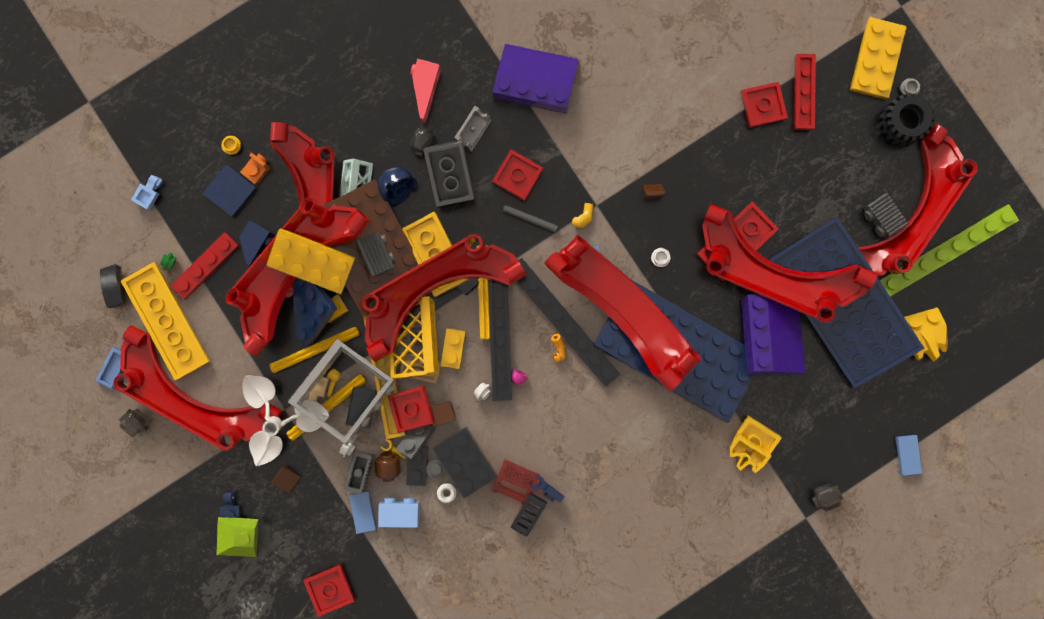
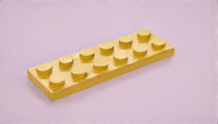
[121,262,211,381]

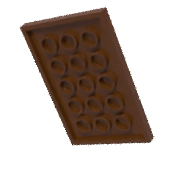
[324,180,418,317]

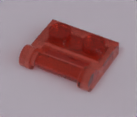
[491,459,540,505]

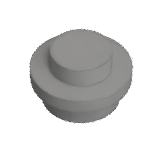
[900,78,920,96]

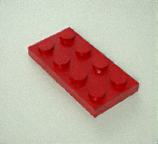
[696,201,779,282]

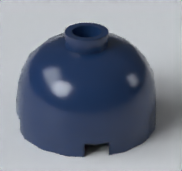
[378,167,417,205]

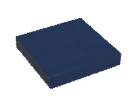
[202,164,257,218]

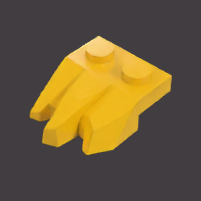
[904,308,948,362]
[730,416,782,473]

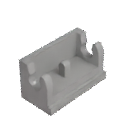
[455,106,492,152]

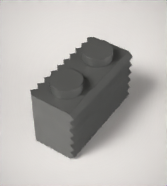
[863,193,909,239]
[356,231,396,278]
[344,450,375,494]

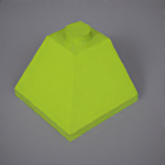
[217,517,258,557]

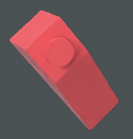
[411,59,441,124]

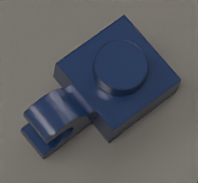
[529,474,565,503]
[219,491,242,518]

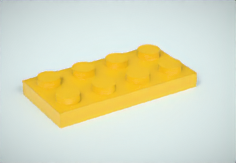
[850,17,906,100]
[402,211,469,297]
[266,228,355,294]

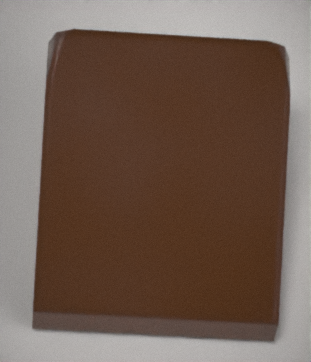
[643,184,665,199]
[271,466,301,493]

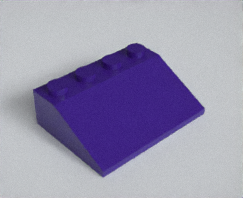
[493,44,578,114]
[741,294,805,375]

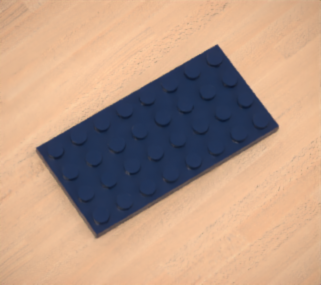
[769,217,925,388]
[593,280,754,423]

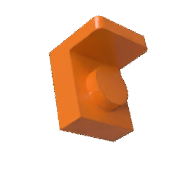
[240,152,271,185]

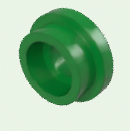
[160,253,177,271]

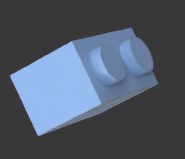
[378,498,420,528]

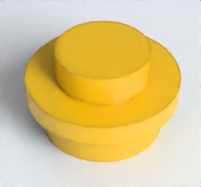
[221,136,241,155]

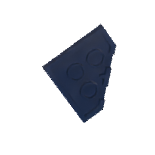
[293,278,338,348]

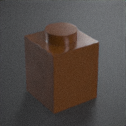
[431,401,457,427]

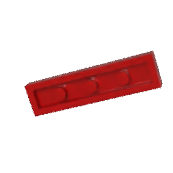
[794,54,816,130]
[170,232,240,300]

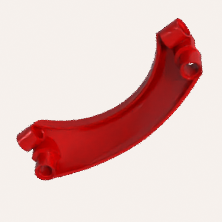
[544,235,701,392]

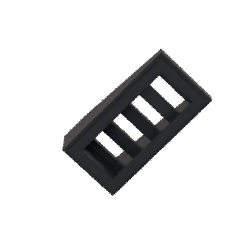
[511,492,547,537]

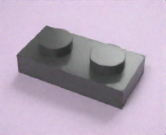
[396,425,435,461]

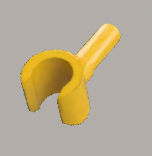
[326,369,341,397]
[381,439,406,459]

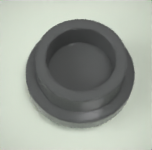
[426,459,446,479]

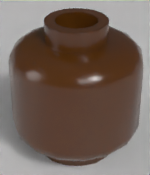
[375,452,400,482]

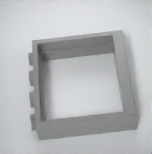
[288,339,395,446]

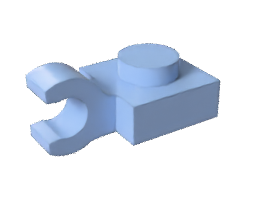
[131,175,163,210]

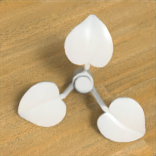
[242,375,329,466]

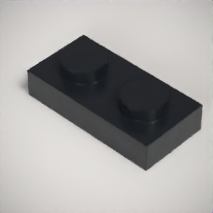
[406,446,428,486]

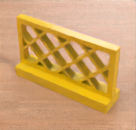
[390,296,439,380]

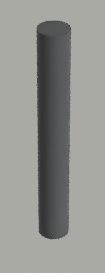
[503,205,558,233]

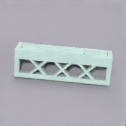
[340,159,373,197]

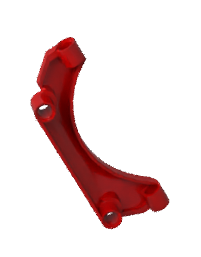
[270,122,335,297]
[858,124,977,276]
[226,197,371,356]
[702,204,878,322]
[362,234,527,362]
[113,325,283,450]

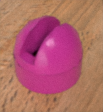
[511,369,528,385]

